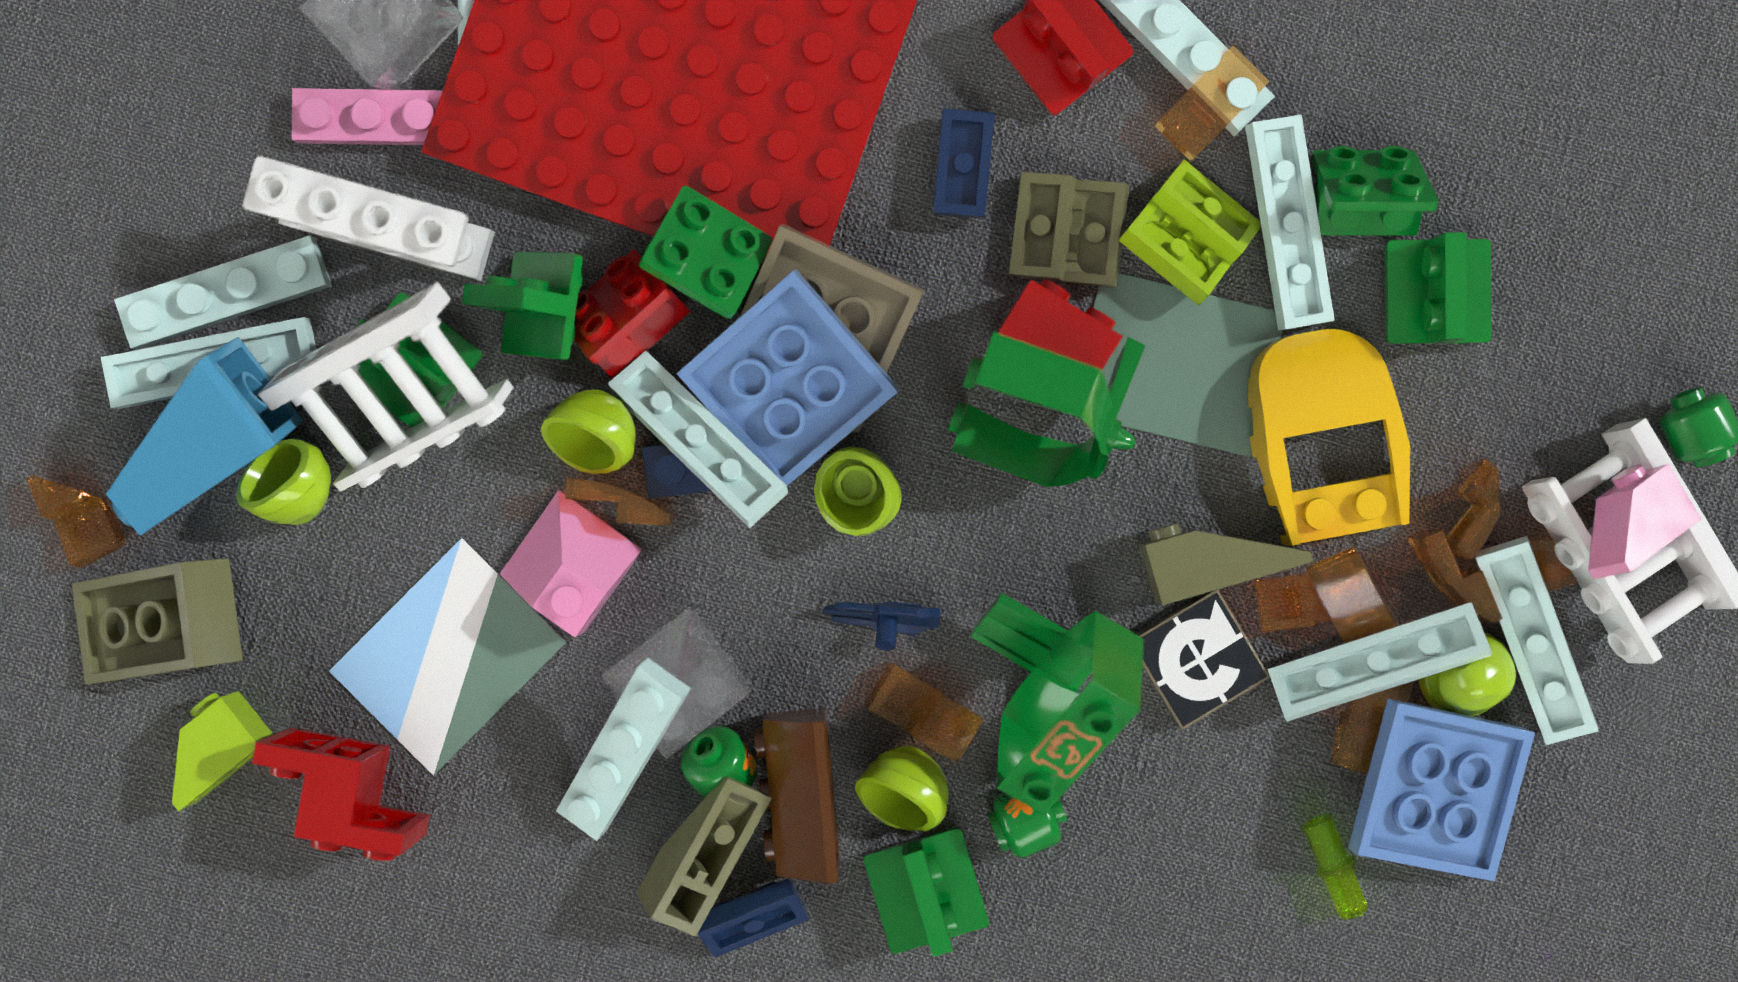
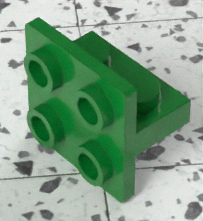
[1312,146,1439,235]
[639,186,773,319]
[1385,232,1492,344]
[462,251,583,360]
[355,292,483,428]
[864,827,989,957]

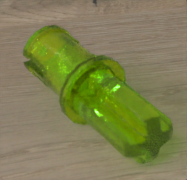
[1301,814,1368,920]

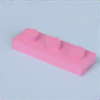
[292,88,443,145]

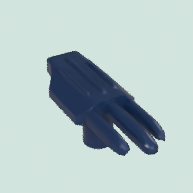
[822,602,940,651]

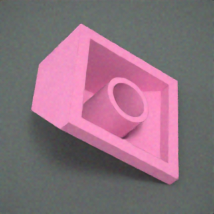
[500,490,643,637]

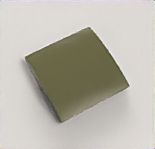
[1009,172,1130,289]

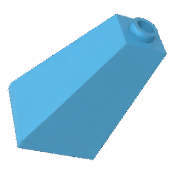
[106,337,304,535]

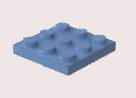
[677,269,900,486]
[1348,698,1535,881]

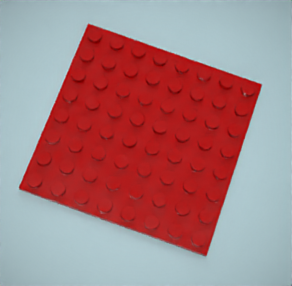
[421,0,917,275]

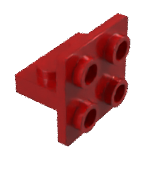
[992,0,1134,116]
[574,250,691,379]

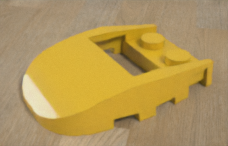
[1248,329,1410,546]

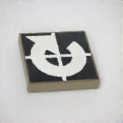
[1136,590,1270,730]

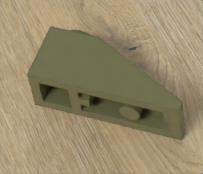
[1138,523,1314,606]
[637,776,772,937]

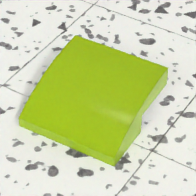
[1118,159,1261,306]

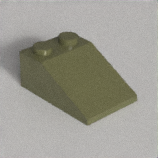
[72,558,243,685]

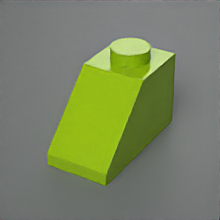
[172,691,274,812]

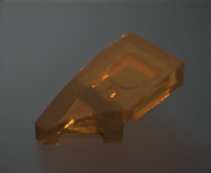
[1439,459,1500,560]
[26,475,127,568]

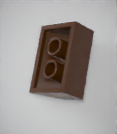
[754,708,840,883]

